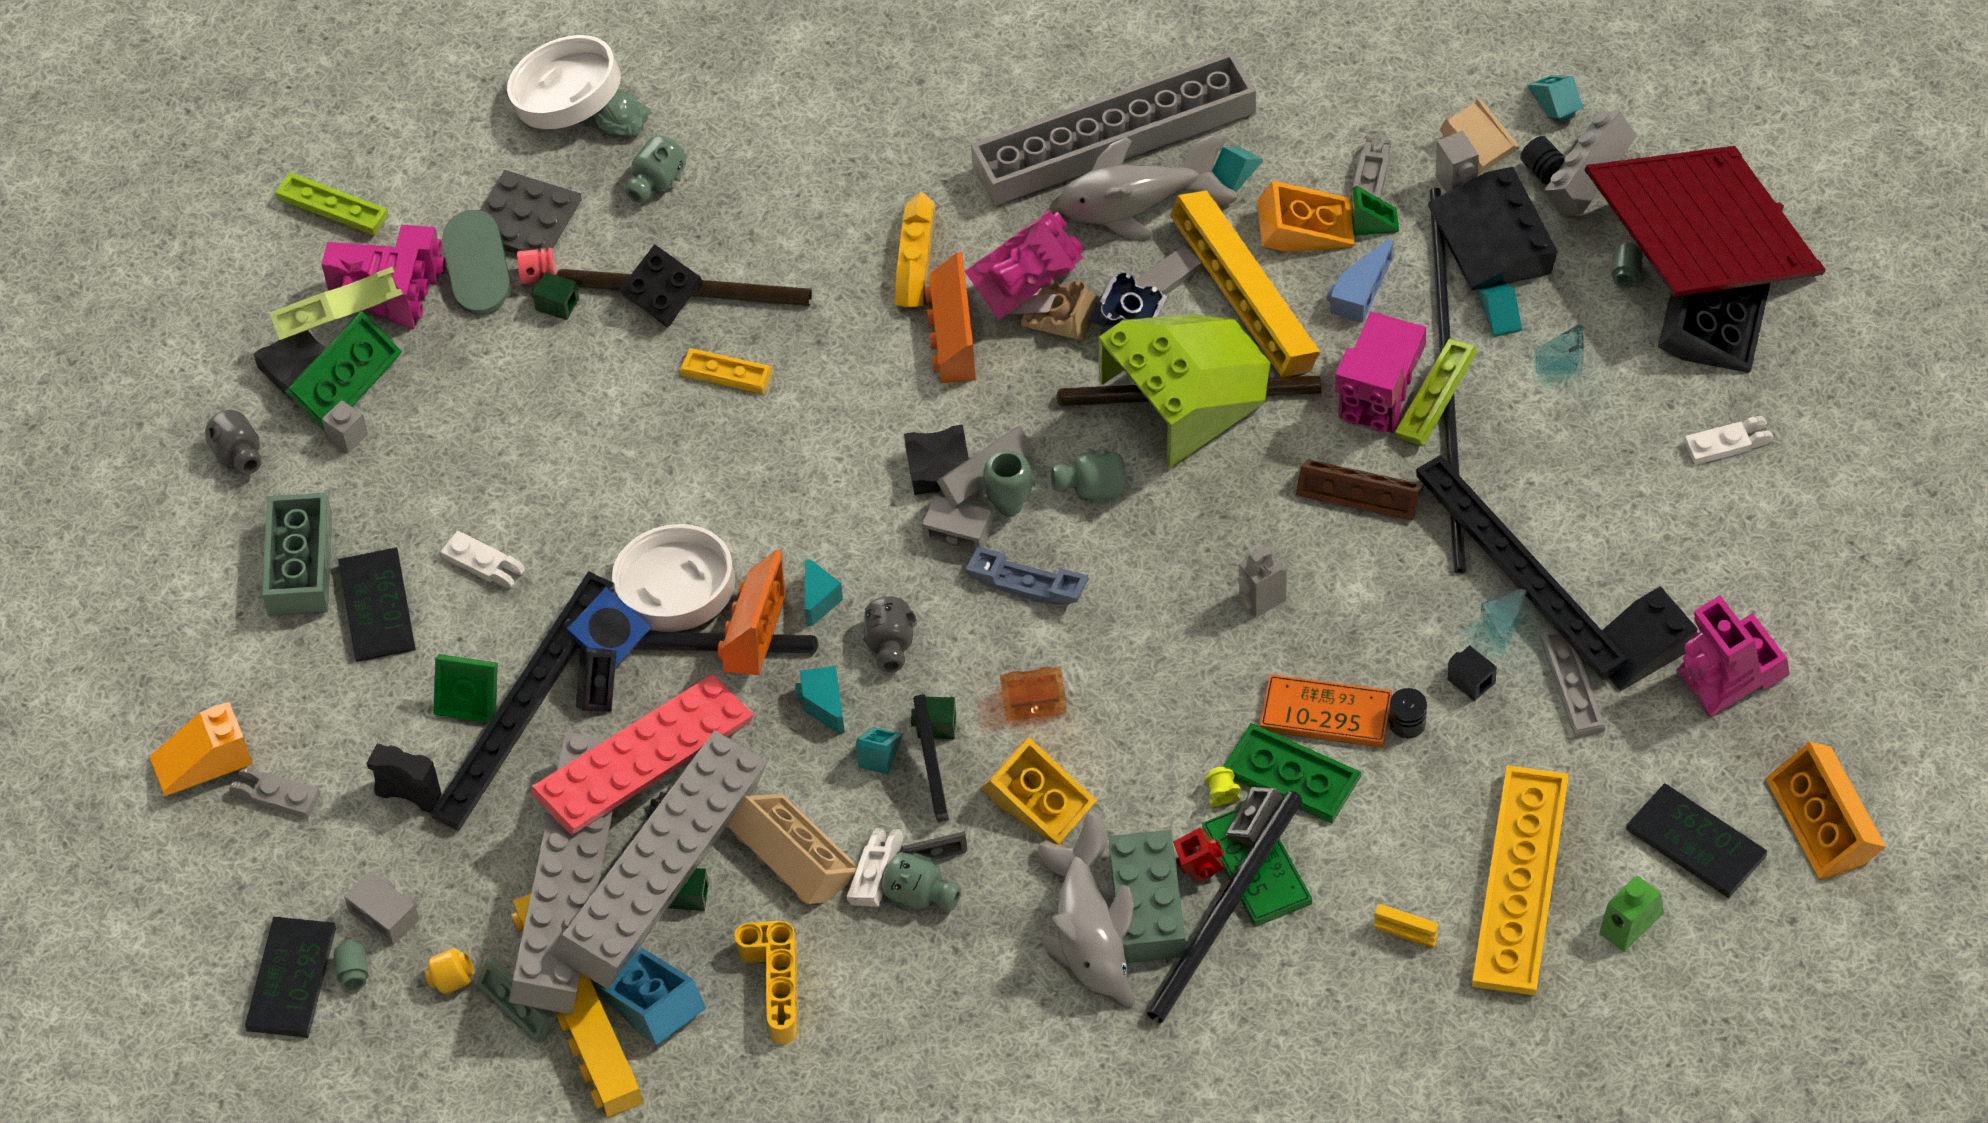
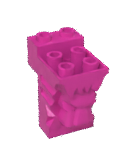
[964,210,1084,319]
[321,224,446,329]
[1335,311,1427,434]
[1676,595,1790,717]

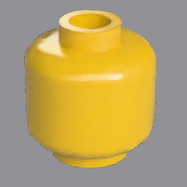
[425,948,475,995]

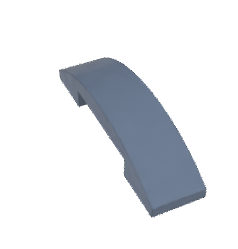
[965,546,1089,604]

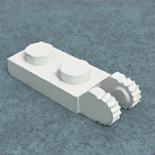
[1684,416,1774,465]
[440,530,525,589]
[847,829,903,907]

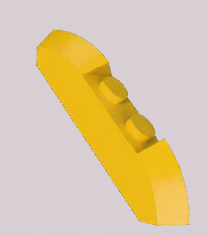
[895,191,935,307]

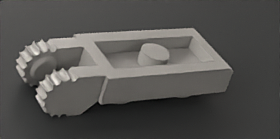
[1351,137,1391,202]
[229,767,321,819]

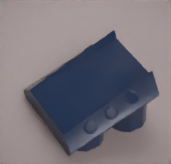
[1089,271,1167,326]

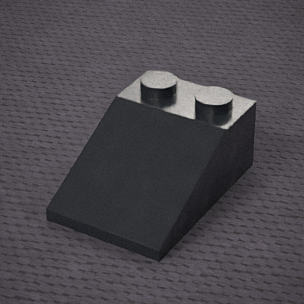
[1602,586,1698,692]

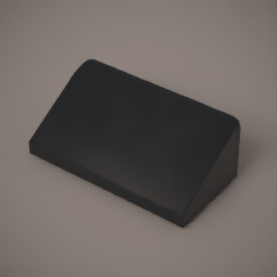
[576,647,617,711]

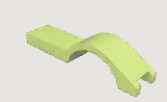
[269,267,403,340]

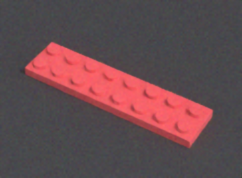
[530,674,754,836]

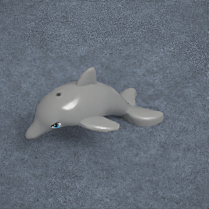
[1049,134,1238,240]
[1038,811,1135,1008]

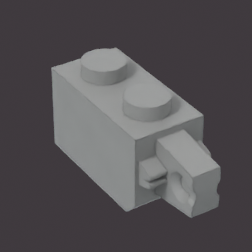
[1237,545,1287,618]

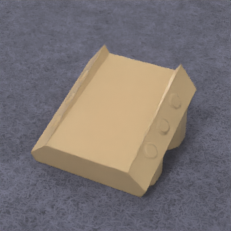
[1439,99,1520,175]
[1021,280,1099,341]

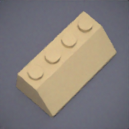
[727,793,858,904]

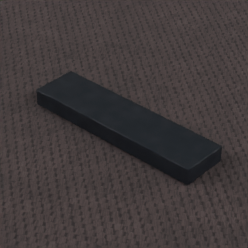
[913,694,949,822]

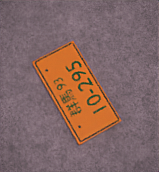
[1260,674,1392,748]

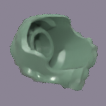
[593,89,651,138]

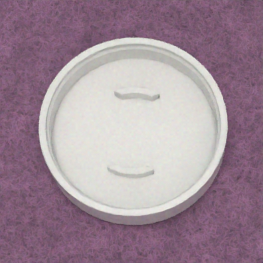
[507,35,621,129]
[612,524,735,632]

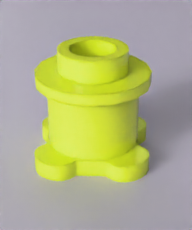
[1204,767,1241,808]

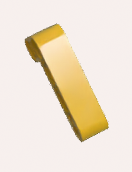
[734,921,798,1045]

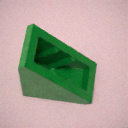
[1352,185,1399,236]

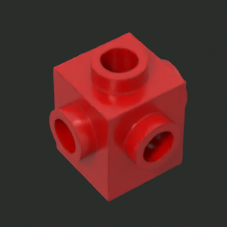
[1173,827,1224,883]

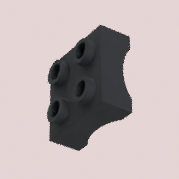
[619,244,703,328]
[253,330,325,401]
[904,424,969,495]
[366,743,442,813]

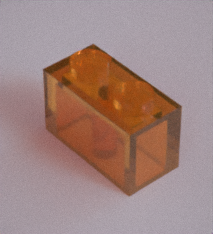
[1000,666,1067,722]

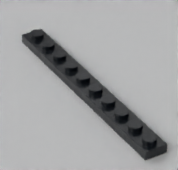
[1416,455,1628,680]
[431,571,615,831]

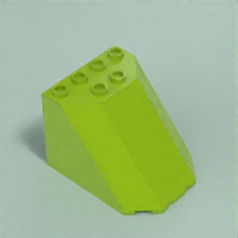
[1099,314,1270,467]

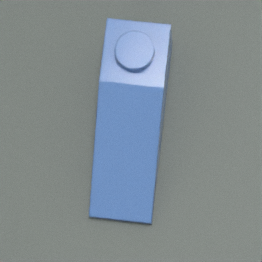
[1327,239,1393,323]

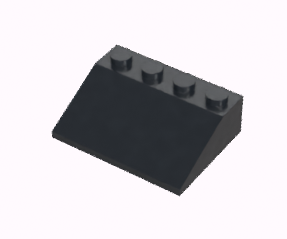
[1428,167,1558,291]
[1658,283,1770,373]

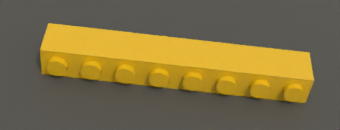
[1170,190,1320,377]
[511,893,643,1118]

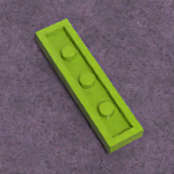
[275,172,389,236]
[1395,338,1477,446]

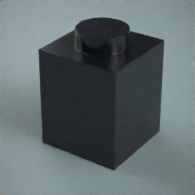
[1448,645,1497,701]

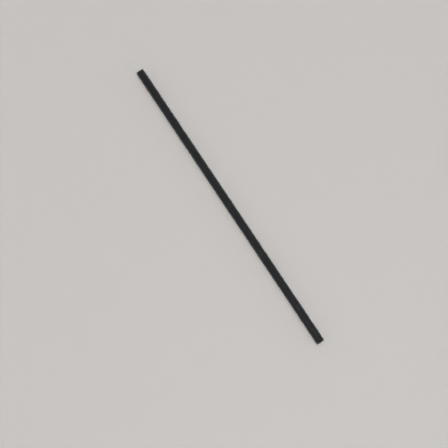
[1429,187,1466,573]

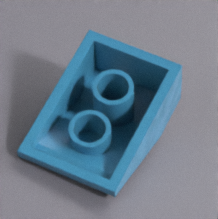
[593,948,706,1045]

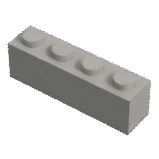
[1544,111,1637,216]

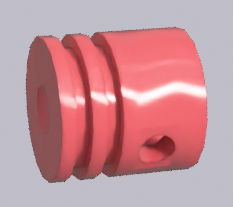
[517,248,556,285]

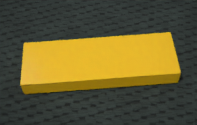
[680,348,773,394]

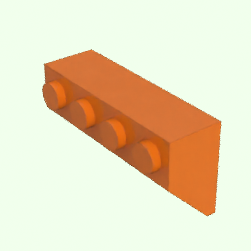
[924,252,976,383]
[718,550,786,675]

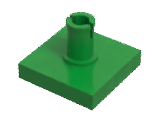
[433,654,498,723]

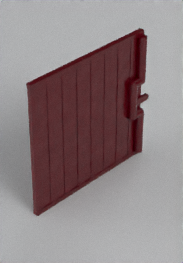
[1584,146,1826,297]

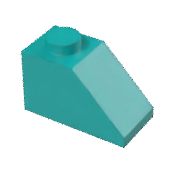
[1527,75,1583,121]
[795,666,845,733]

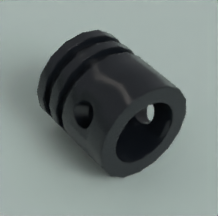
[1520,136,1565,184]
[1389,688,1427,739]

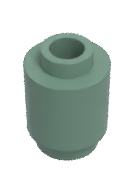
[1611,243,1643,288]
[334,940,369,990]

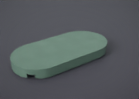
[442,210,511,315]

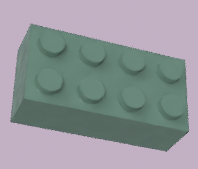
[262,493,332,615]
[1108,830,1186,963]

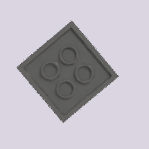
[480,170,582,254]

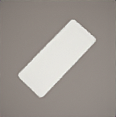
[1007,294,1055,314]

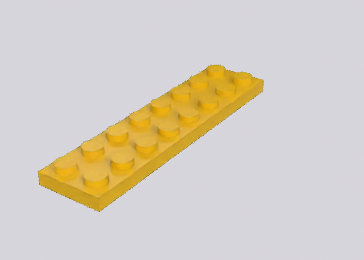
[1472,765,1569,996]

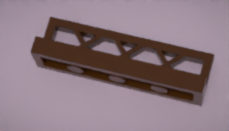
[1296,459,1424,521]

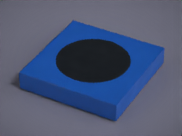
[565,588,652,668]

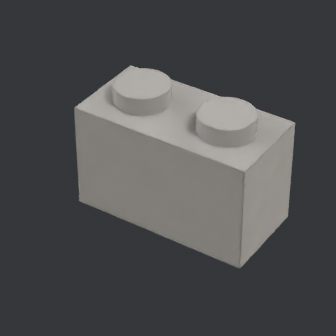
[1435,130,1479,192]
[922,496,992,554]
[344,871,420,945]

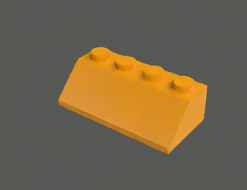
[1765,741,1886,879]

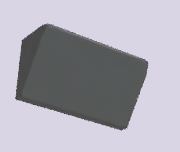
[1225,787,1283,848]
[902,831,967,861]

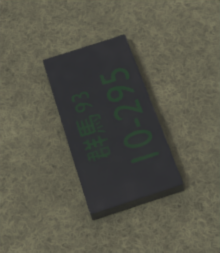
[338,547,416,662]
[1626,783,1767,898]
[245,916,336,1038]

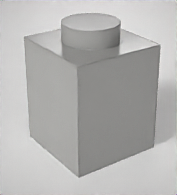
[322,400,368,454]

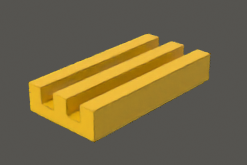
[1374,904,1439,948]

